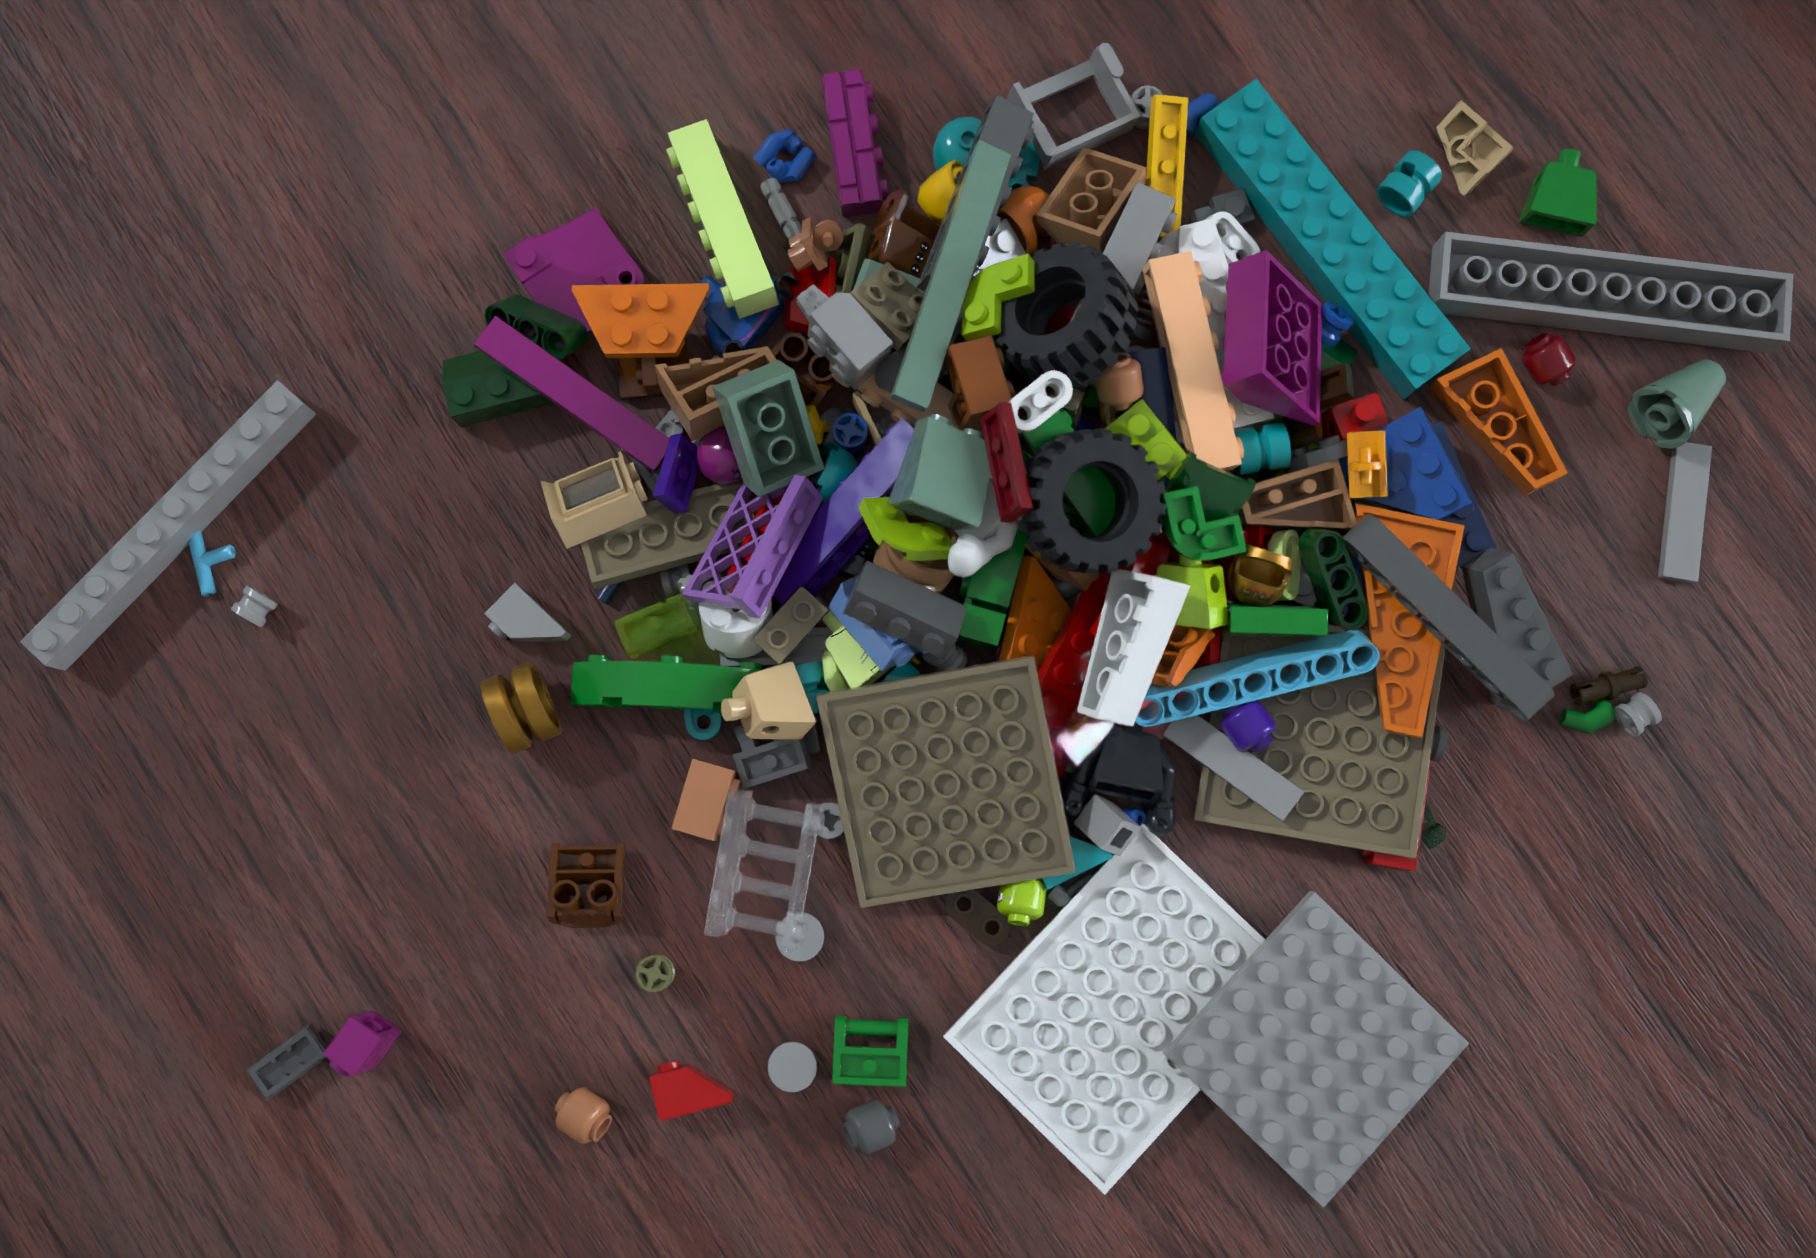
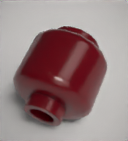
[1521,332,1576,386]

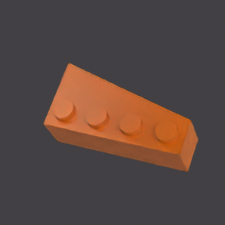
[1429,348,1568,495]

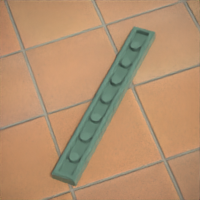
[890,140,1011,412]

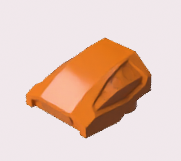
[1150,625,1215,687]

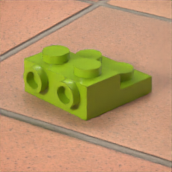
[1105,399,1188,481]

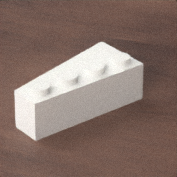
[1077,569,1190,726]

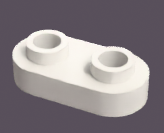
[1205,211,1260,267]
[1008,371,1073,433]

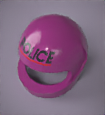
[697,426,743,485]

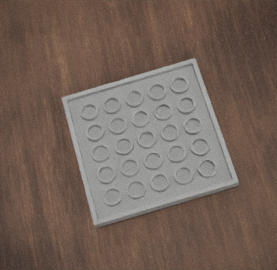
[1163,891,1469,1208]

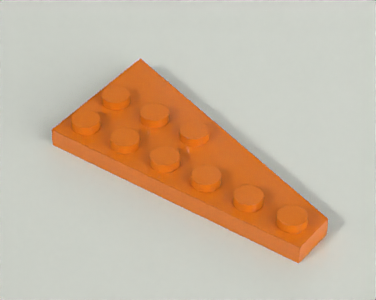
[1353,503,1465,739]

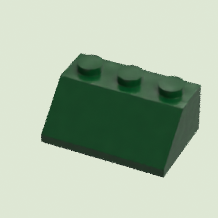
[442,351,554,427]

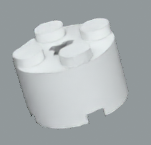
[699,576,773,658]

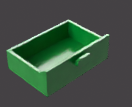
[1220,604,1328,639]

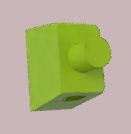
[1156,554,1229,629]

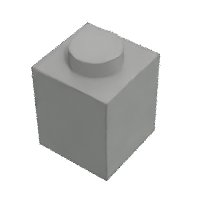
[1074,794,1141,856]

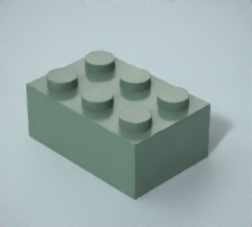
[712,360,824,497]

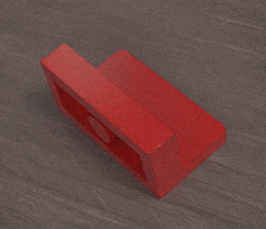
[784,257,836,334]

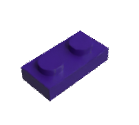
[653,433,699,514]

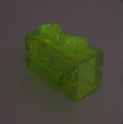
[613,593,698,659]

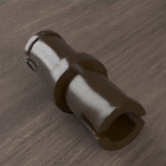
[1570,666,1648,706]

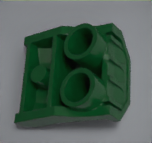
[1157,452,1255,535]

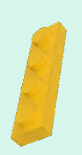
[1146,94,1189,239]

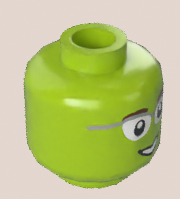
[997,879,1047,926]

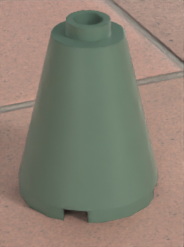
[1627,359,1726,449]

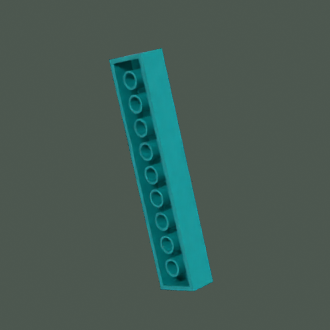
[1194,79,1471,400]

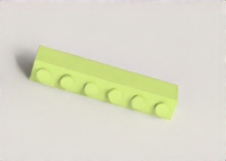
[666,119,779,319]

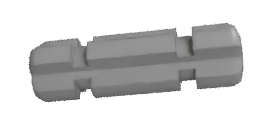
[760,178,802,242]

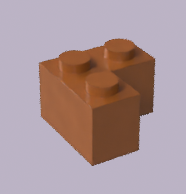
[944,336,1015,432]

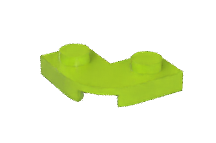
[961,254,1035,341]
[858,497,953,561]

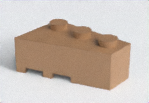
[655,346,776,442]
[1237,459,1357,531]

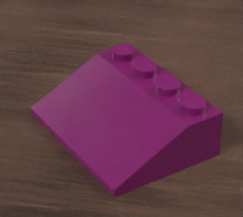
[1221,250,1322,426]

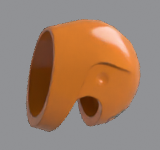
[996,186,1050,255]

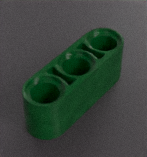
[484,294,589,360]
[1298,528,1369,629]

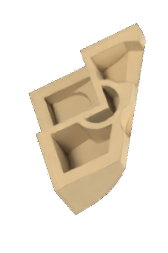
[1436,100,1513,197]

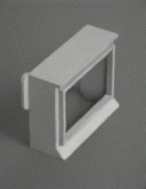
[1006,43,1140,171]

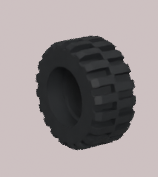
[992,242,1138,390]
[1017,428,1166,574]

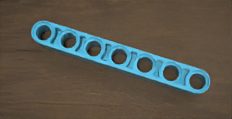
[1135,630,1380,727]

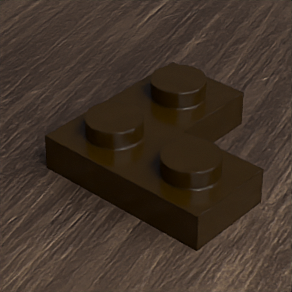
[1282,362,1354,451]

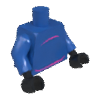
[701,272,802,356]

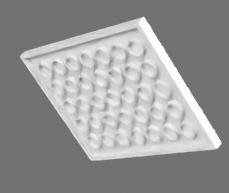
[943,824,1265,1195]

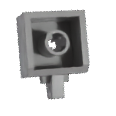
[796,285,893,390]

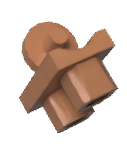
[788,217,843,272]

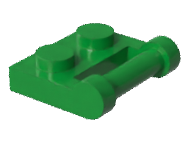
[832,1015,908,1087]

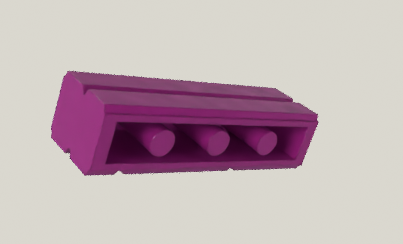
[822,69,888,217]

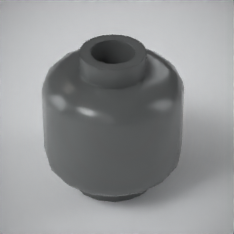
[842,1099,900,1156]

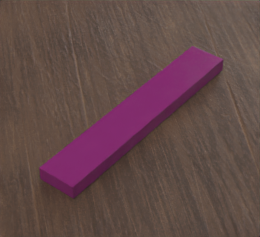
[474,316,670,472]

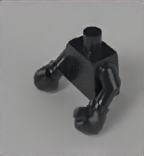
[1060,722,1176,836]

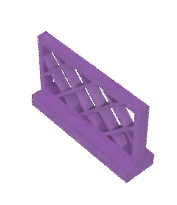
[682,475,823,619]

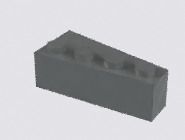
[1461,548,1573,711]

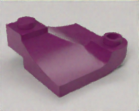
[503,207,646,337]

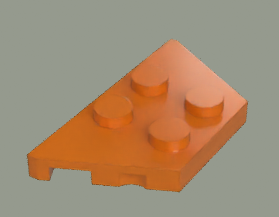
[572,283,711,358]
[999,556,1071,671]

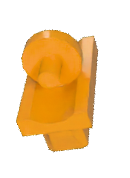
[1347,430,1388,498]

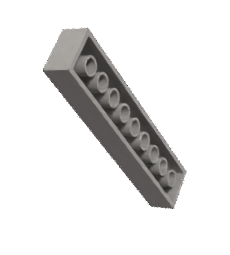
[1428,232,1793,353]

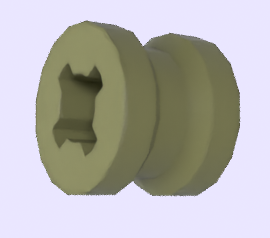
[635,954,676,993]

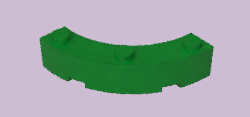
[570,655,762,713]

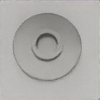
[776,912,824,961]
[768,1041,817,1092]

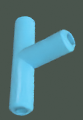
[188,531,236,597]

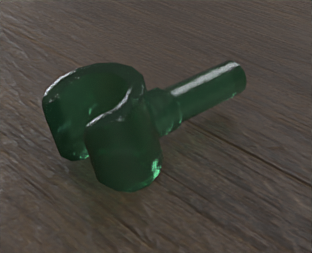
[1421,798,1447,849]

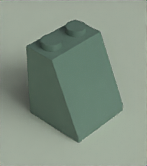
[888,414,991,530]

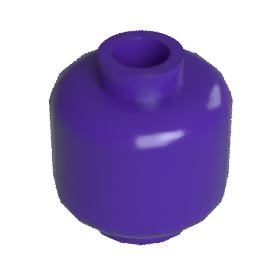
[1221,700,1276,754]

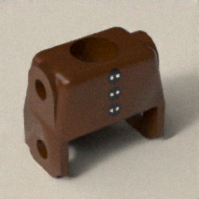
[866,189,940,278]

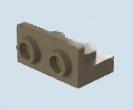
[754,587,828,665]

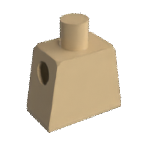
[721,661,816,740]

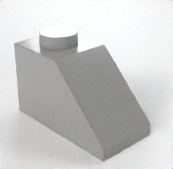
[484,583,572,643]

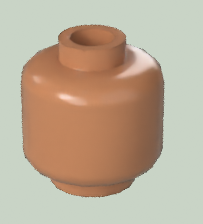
[1095,353,1144,410]
[555,1087,612,1144]

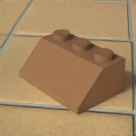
[1036,147,1146,253]

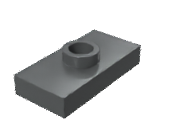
[246,1024,328,1101]

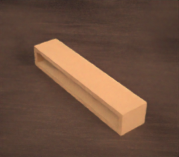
[1142,251,1244,471]

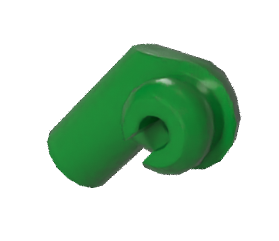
[1559,700,1616,734]

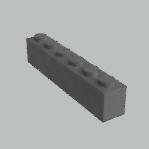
[916,95,1034,292]

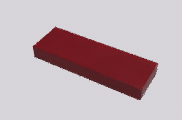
[980,402,1033,523]

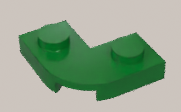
[1160,486,1247,561]

